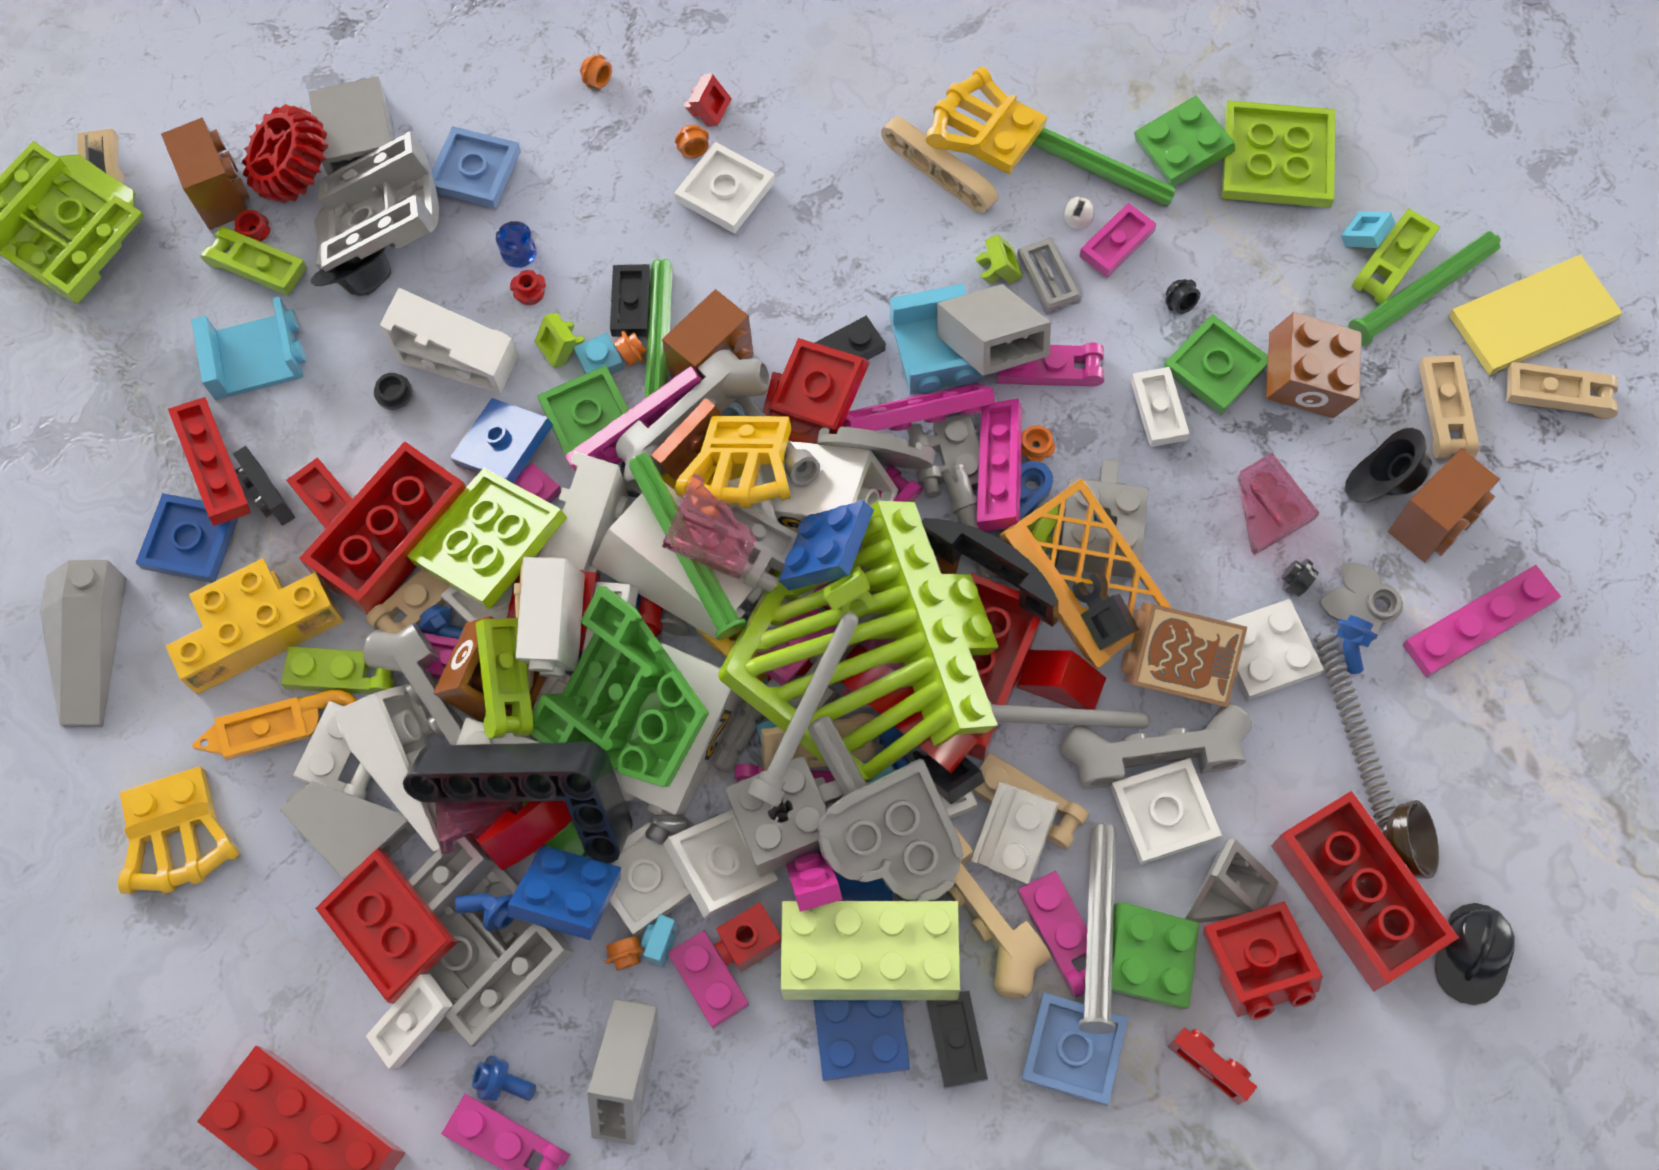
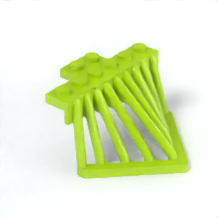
[718,501,998,783]

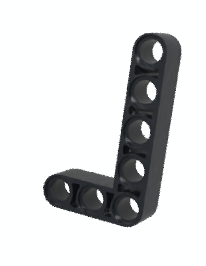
[403,742,633,863]

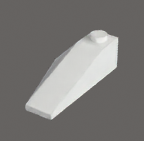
[334,684,457,851]

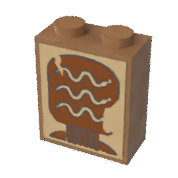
[1121,602,1248,707]

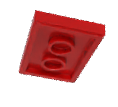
[315,848,458,1004]

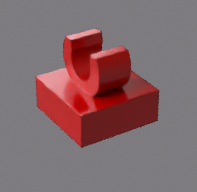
[684,74,732,126]

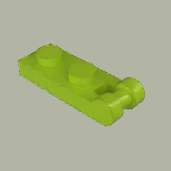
[1351,208,1440,305]
[200,227,307,296]
[475,618,533,739]
[281,646,395,694]

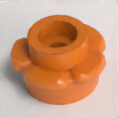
[580,54,612,89]
[675,125,709,158]
[614,331,647,367]
[1021,425,1055,462]
[605,936,645,971]

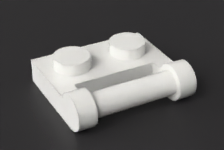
[293,701,372,800]

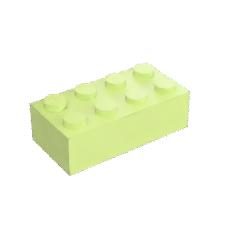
[781,901,960,1000]

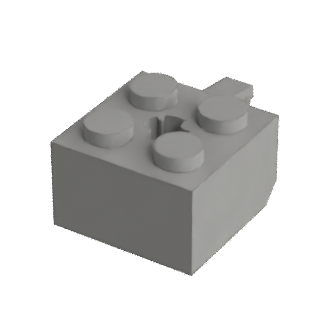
[1057,459,1149,578]
[725,755,844,877]

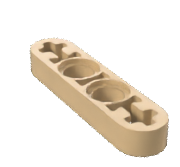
[881,116,998,214]

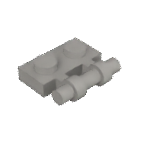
[907,414,980,498]
[700,504,798,593]

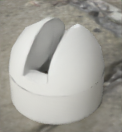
[1064,196,1094,229]

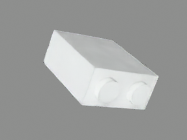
[516,557,585,677]

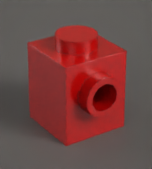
[714,902,782,973]

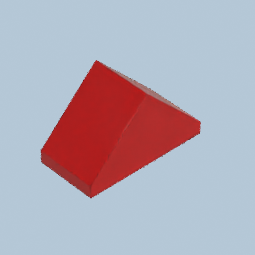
[1016,650,1106,710]

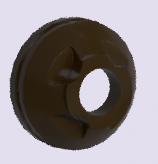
[1383,800,1439,879]

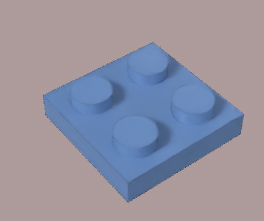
[431,126,521,209]
[1020,992,1129,1106]

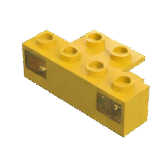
[166,558,344,695]

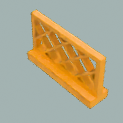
[999,478,1173,668]

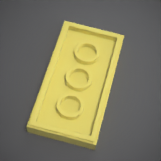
[1449,255,1622,375]

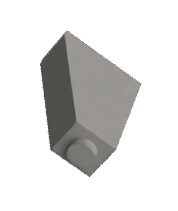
[280,781,417,880]
[587,999,658,1145]

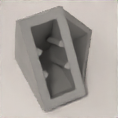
[1185,838,1279,923]

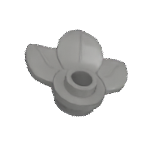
[1319,563,1403,633]

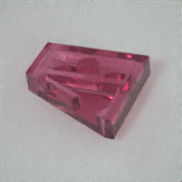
[1238,453,1319,556]
[662,473,757,580]
[435,801,523,855]

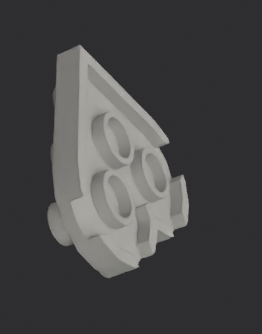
[818,759,963,901]

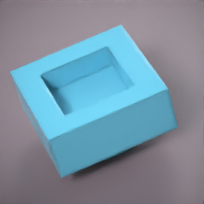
[1341,211,1395,248]
[573,333,624,374]
[641,914,679,968]

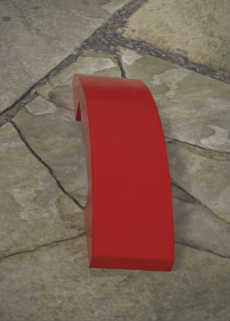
[841,643,978,773]
[476,801,572,871]

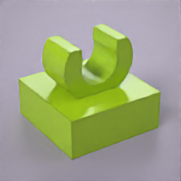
[975,234,1023,284]
[534,313,584,368]
[823,566,874,615]

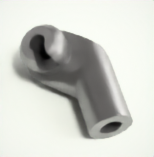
[645,815,695,845]

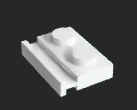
[971,781,1059,884]

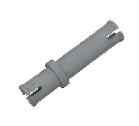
[941,463,999,580]

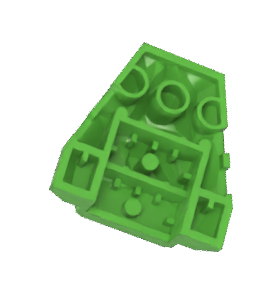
[531,586,709,787]

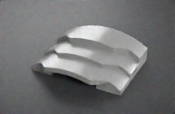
[314,132,439,272]
[408,829,574,1047]

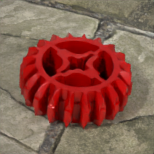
[242,104,329,204]

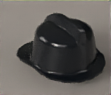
[311,247,391,296]
[1345,428,1432,503]
[1435,903,1515,1005]

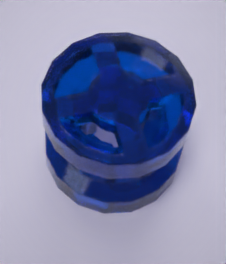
[495,221,537,268]

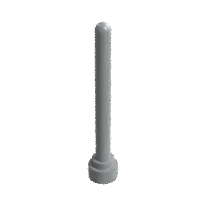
[734,397,820,485]
[747,612,858,808]
[989,701,1151,729]

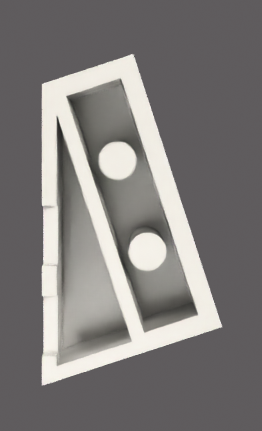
[380,287,518,394]
[539,451,631,576]

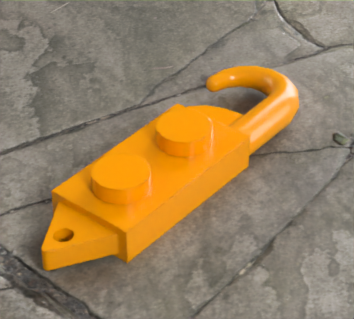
[192,690,357,761]

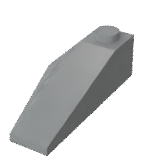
[40,560,127,727]

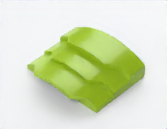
[0,141,145,304]

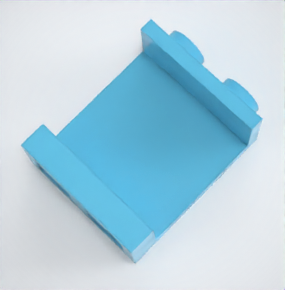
[890,283,983,394]
[191,297,306,400]

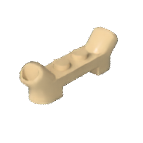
[946,827,1051,999]

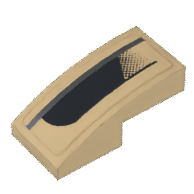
[77,129,124,184]

